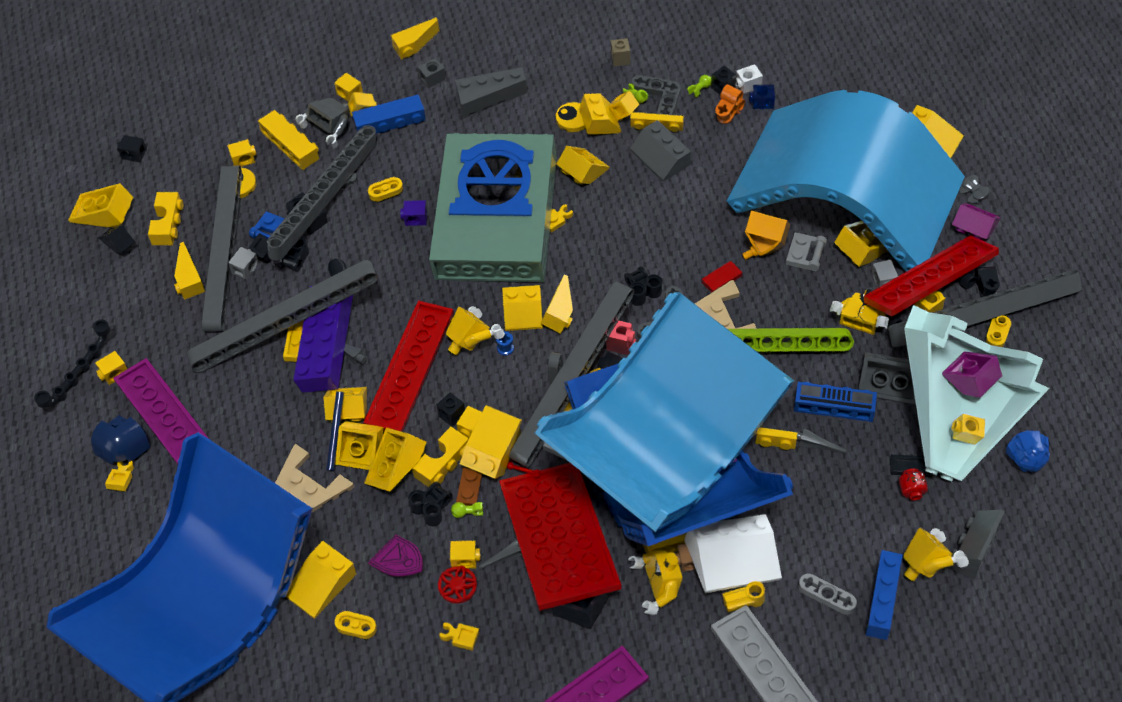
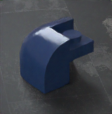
[91,415,150,464]

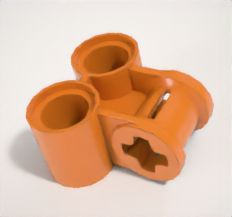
[715,84,745,124]

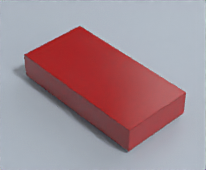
[701,261,742,293]

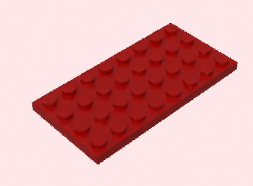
[499,463,621,611]

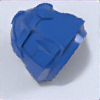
[1006,430,1050,472]

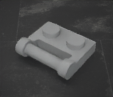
[786,232,827,271]

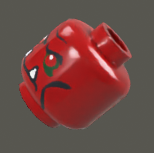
[899,469,928,500]

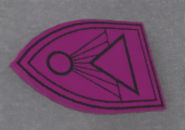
[368,535,423,576]

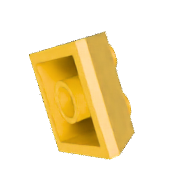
[579,94,621,134]
[556,146,610,185]
[502,285,543,331]
[323,387,367,422]
[335,421,384,470]

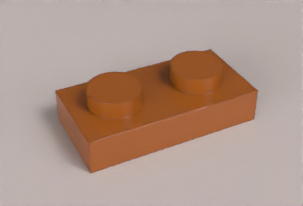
[456,467,483,506]

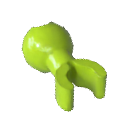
[687,74,712,97]
[623,84,648,103]
[451,502,483,518]

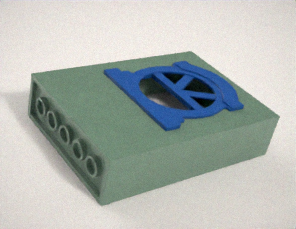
[429,133,557,282]

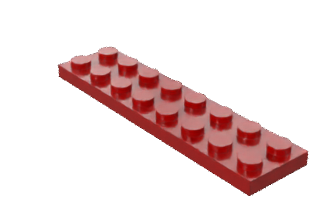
[864,235,999,317]
[363,300,454,432]

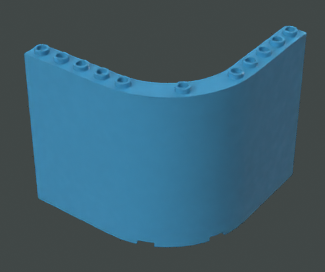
[727,90,965,272]
[535,292,794,532]

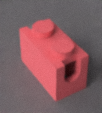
[606,321,636,355]

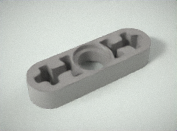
[799,574,857,615]

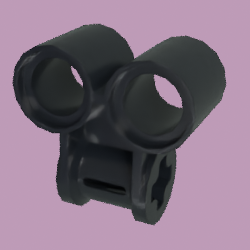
[624,266,662,306]
[408,482,453,527]

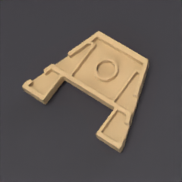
[695,280,757,340]
[275,444,354,513]

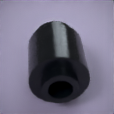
[328,258,347,277]

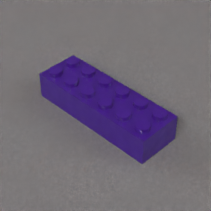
[293,286,353,392]

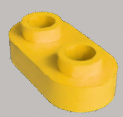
[368,177,403,201]
[986,315,1011,347]
[335,611,377,639]

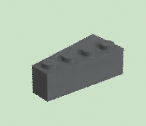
[455,67,527,118]

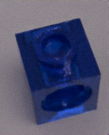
[749,84,775,109]

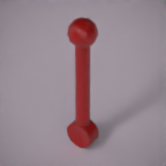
[507,462,541,477]

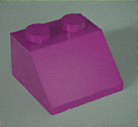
[952,203,1001,241]
[942,351,1002,397]

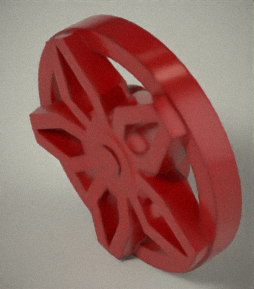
[438,566,477,604]

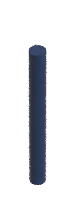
[326,391,344,471]

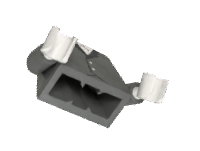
[296,98,349,148]

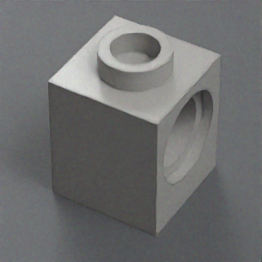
[228,247,259,280]
[871,260,898,288]

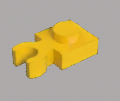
[550,204,573,233]
[105,461,134,491]
[439,623,479,651]

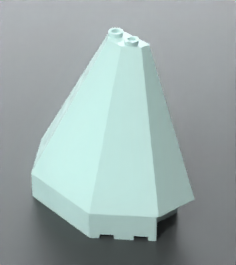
[904,305,1049,482]

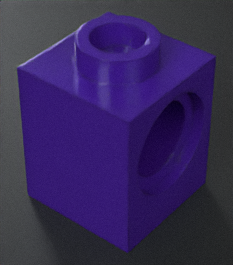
[400,200,427,226]

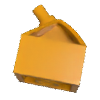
[742,211,790,260]

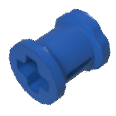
[496,331,514,356]

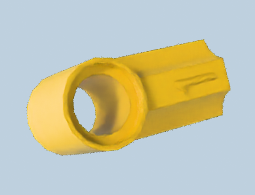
[722,581,765,612]

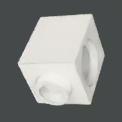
[736,64,763,94]

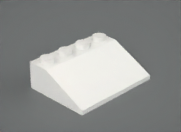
[684,514,782,593]

